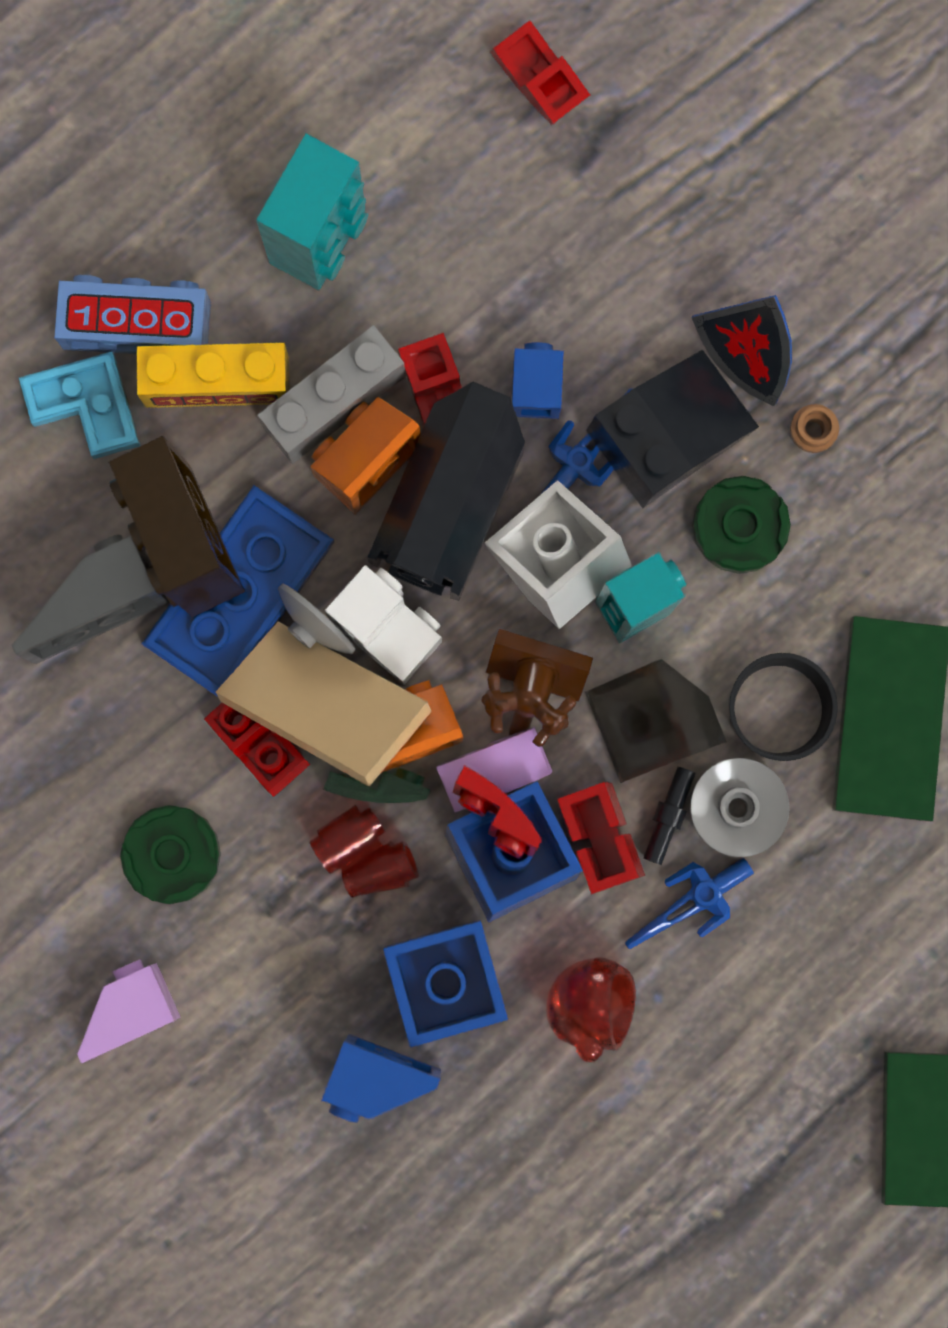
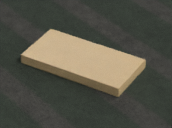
[216,622,431,786]

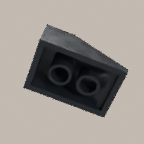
[586,350,759,508]

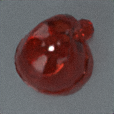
[546,957,636,1063]

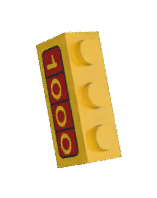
[137,343,290,408]

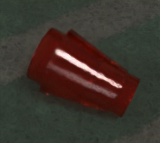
[341,841,419,898]

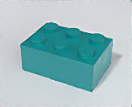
[256,133,368,291]

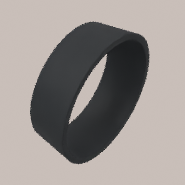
[729,653,838,761]

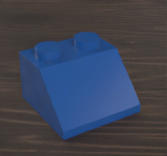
[321,1034,441,1123]

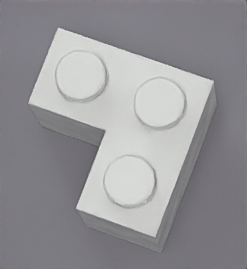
[325,565,442,686]

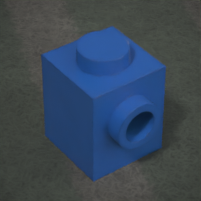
[511,342,564,419]

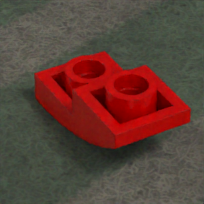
[204,703,310,797]
[452,765,542,858]

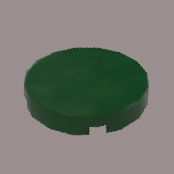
[692,476,791,574]
[120,805,221,904]

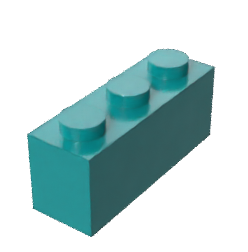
[595,552,686,644]

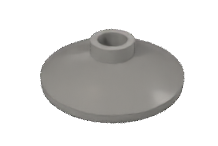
[278,583,356,655]
[690,758,790,857]

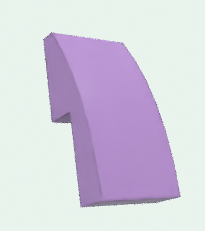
[436,727,553,812]

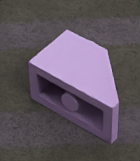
[77,959,181,1064]

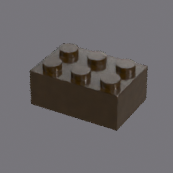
[109,436,245,617]

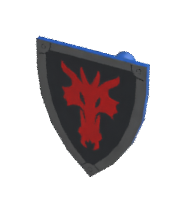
[691,295,792,406]

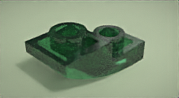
[323,767,431,805]

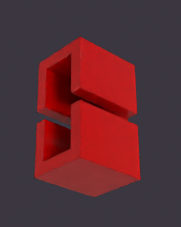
[557,782,646,894]

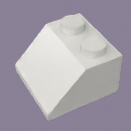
[485,480,632,629]

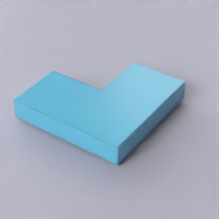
[19,351,140,459]

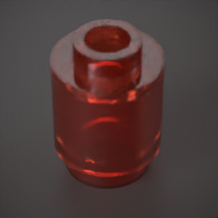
[309,805,386,874]

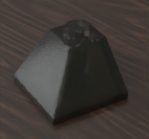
[585,659,727,783]

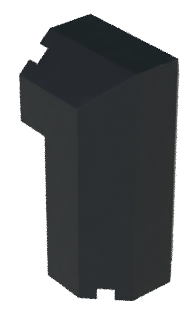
[367,382,525,601]

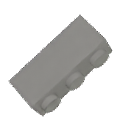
[258,325,406,464]

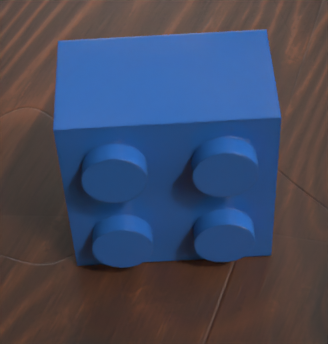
[445,781,583,923]
[383,920,508,1048]

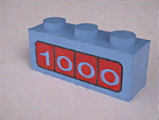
[54,275,211,354]

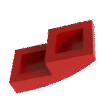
[490,20,590,125]
[398,333,462,425]

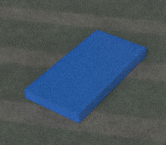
[142,485,334,697]

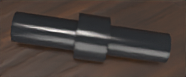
[643,766,696,865]

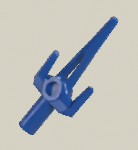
[540,388,633,495]
[625,858,754,949]

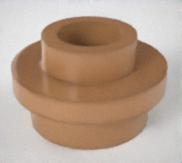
[790,404,839,453]

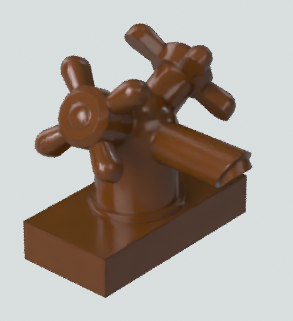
[481,629,593,747]

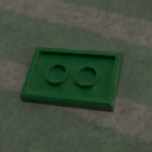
[881,1051,948,1207]

